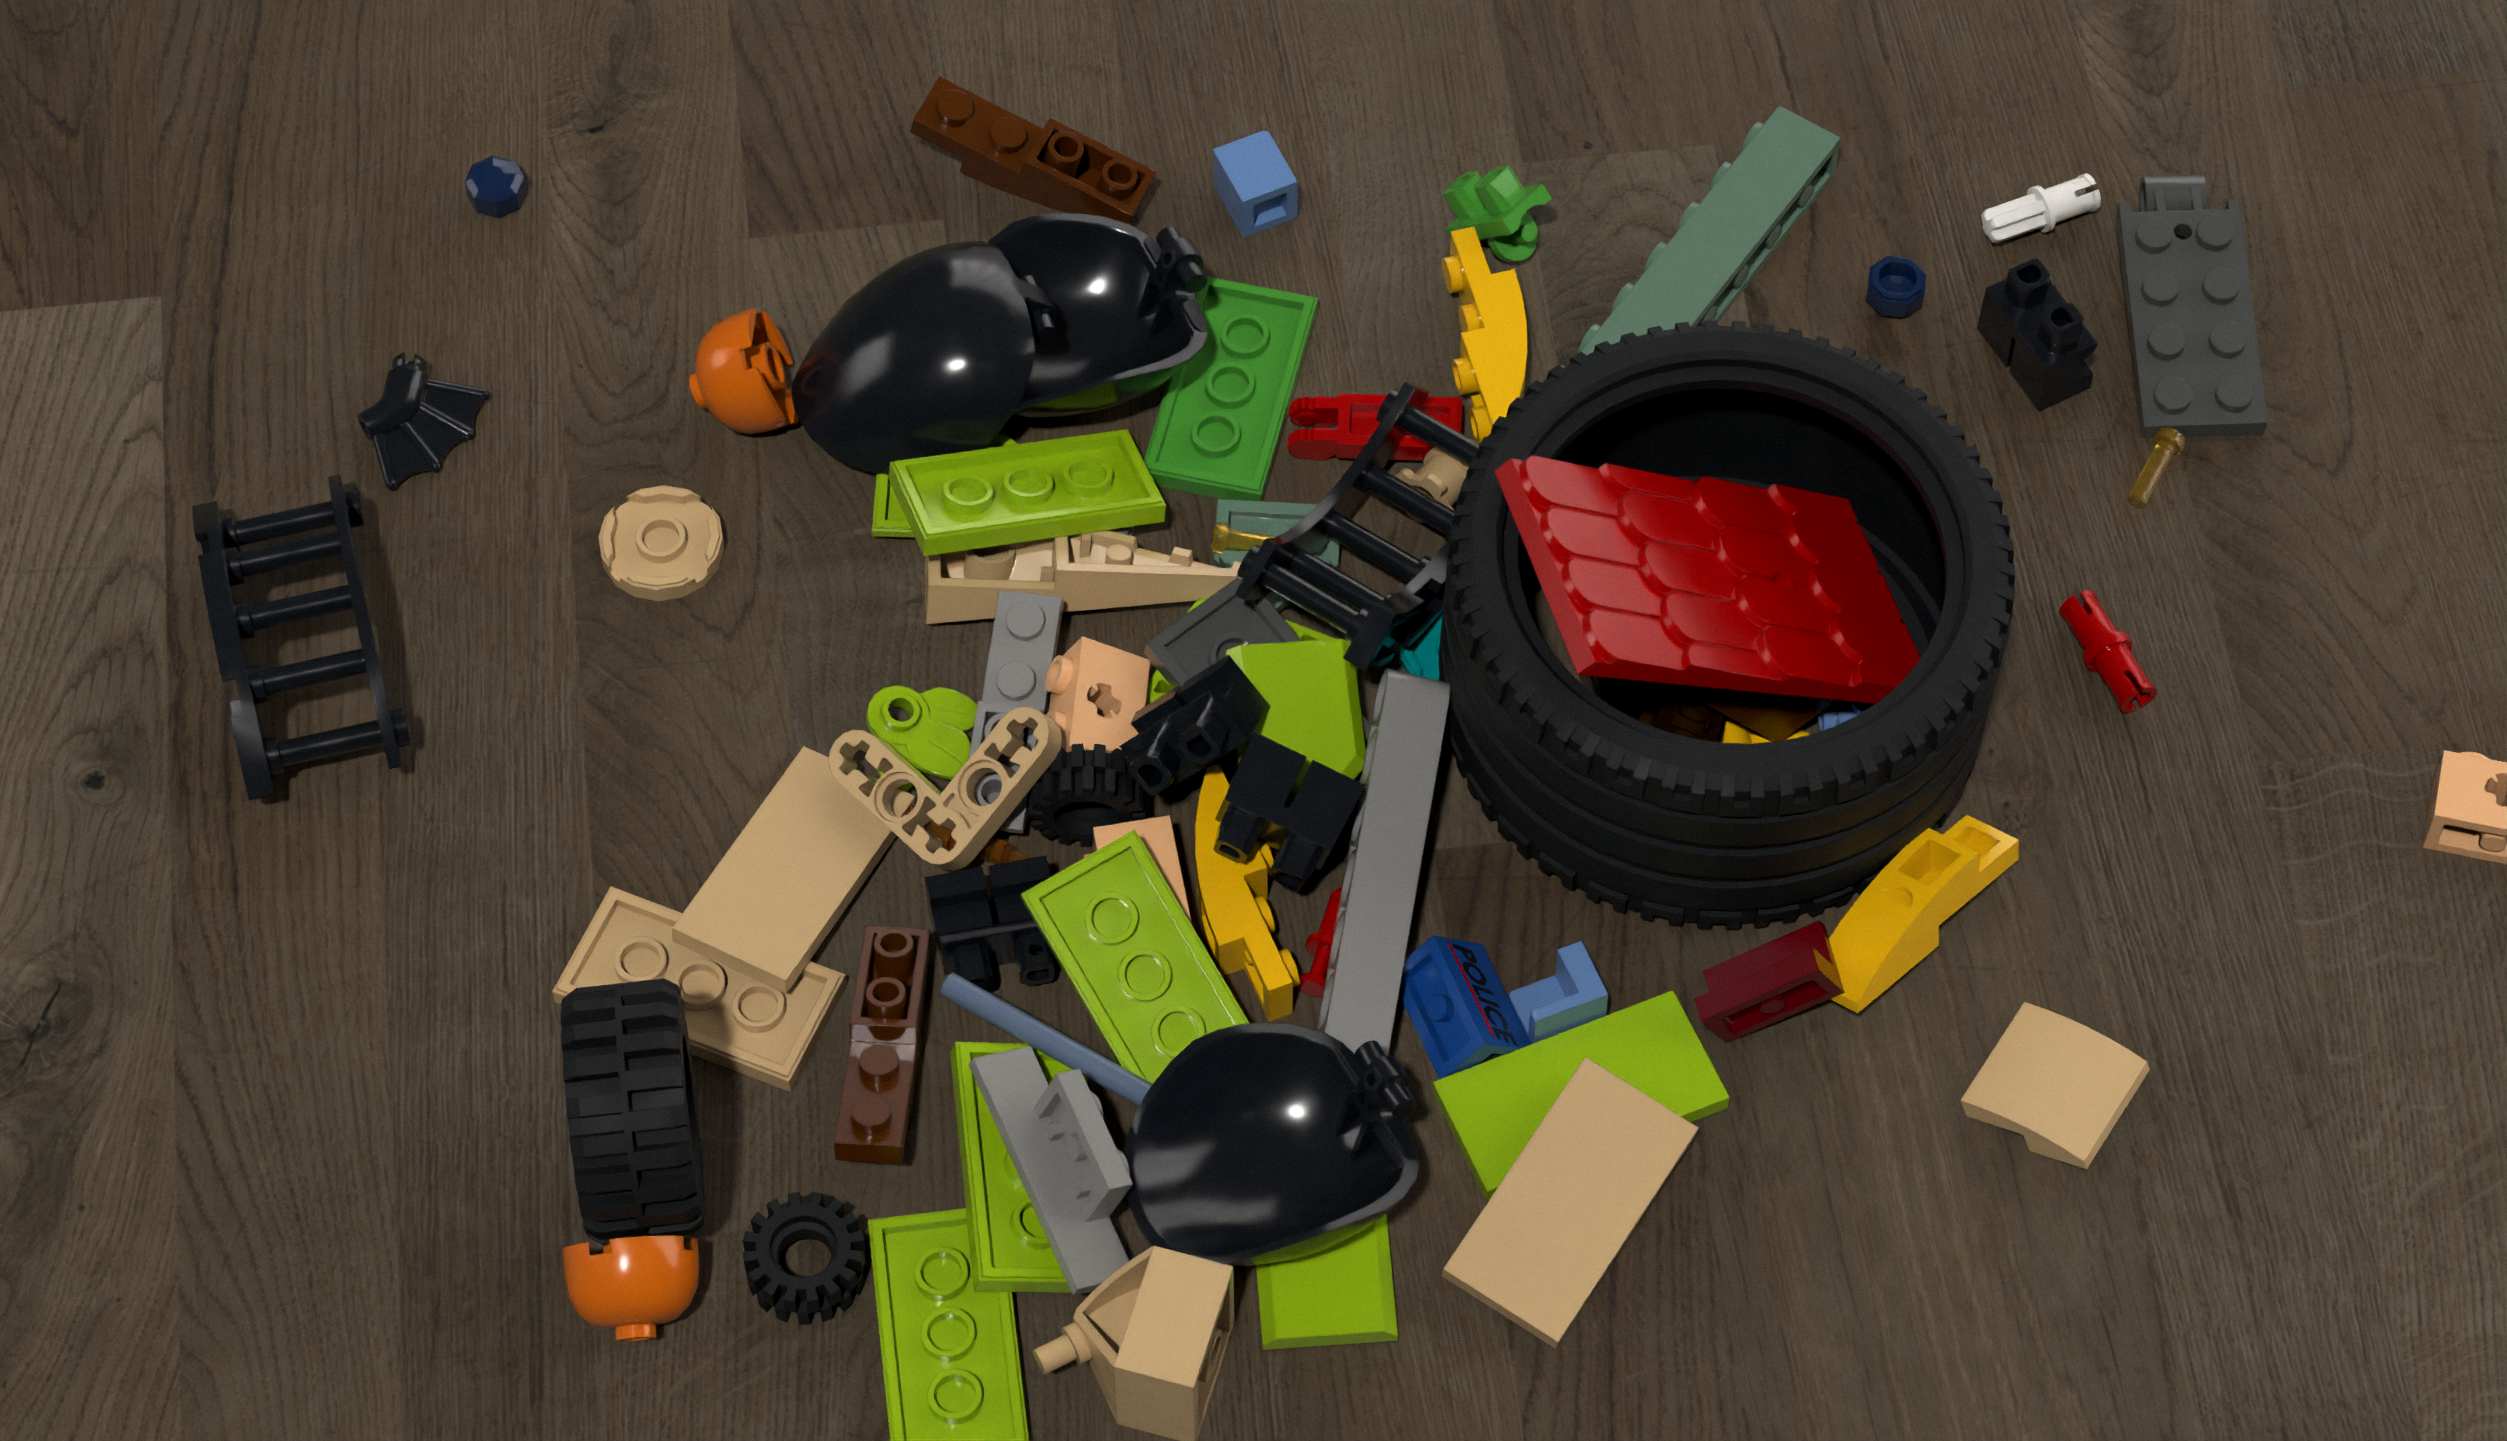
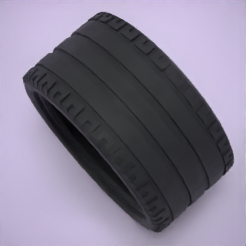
[1438,320,2015,930]

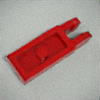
[1287,393,1462,461]

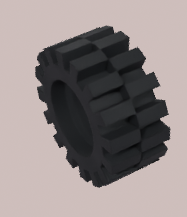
[1029,743,1146,847]
[742,1192,868,1325]

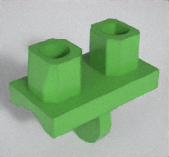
[1442,165,1552,262]

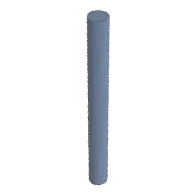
[940,972,1152,1107]

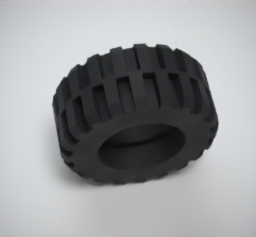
[561,978,705,1245]

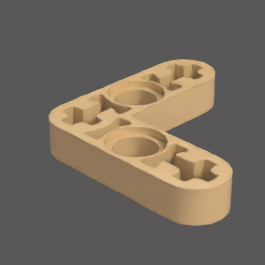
[828,706,1062,871]

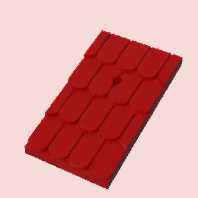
[1494,456,1921,742]

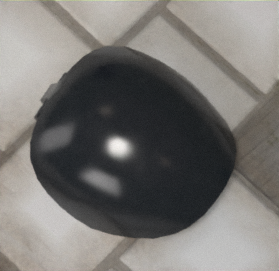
[988,213,1208,417]
[792,241,1058,475]
[1124,1022,1419,1268]

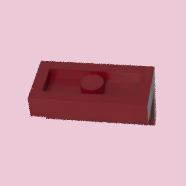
[1694,920,1845,1043]

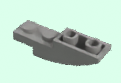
[969,590,1064,834]

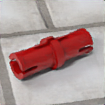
[2059,590,2157,713]

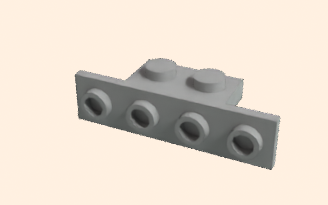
[969,1046,1133,1295]

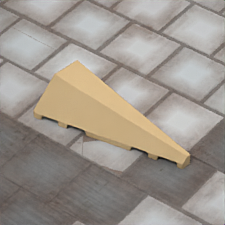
[925,530,1241,624]

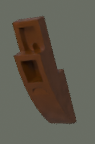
[910,76,1157,222]
[834,925,931,1164]

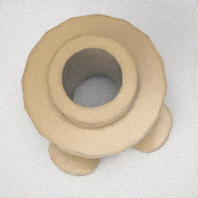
[1395,447,1469,523]

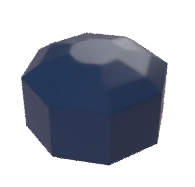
[464,155,527,218]
[1866,256,1926,318]

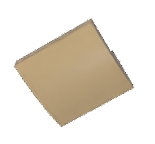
[1960,1002,2150,1170]

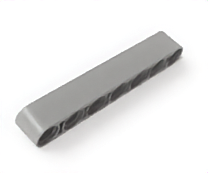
[1317,668,1450,1055]

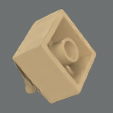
[1033,1246,1235,1441]

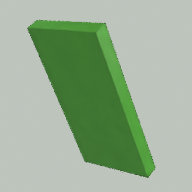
[1144,276,1318,501]

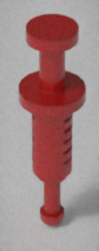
[1297,886,1342,997]

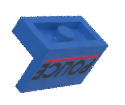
[1399,935,1531,1079]

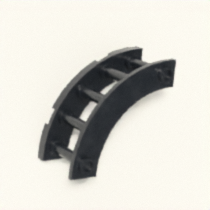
[1234,382,1480,671]
[192,474,411,801]

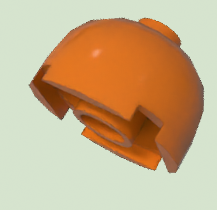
[689,308,799,434]
[562,1235,699,1342]

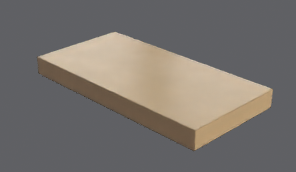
[672,746,915,994]
[552,886,847,1092]
[1441,1057,1699,1349]

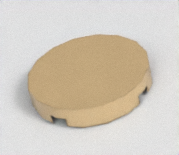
[598,485,725,601]

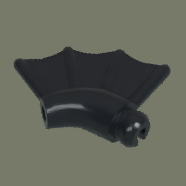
[358,352,490,490]

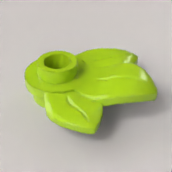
[866,685,977,792]

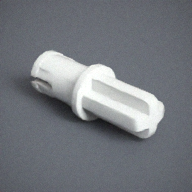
[1981,173,2101,243]

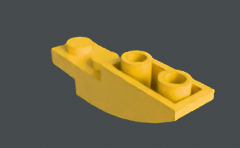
[1442,226,1527,444]
[1195,763,1300,1022]
[1829,815,2019,1013]

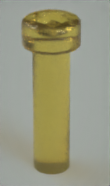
[2127,427,2186,509]
[1211,522,1276,554]

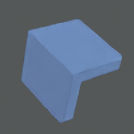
[1213,131,1298,238]
[1509,941,1608,1044]

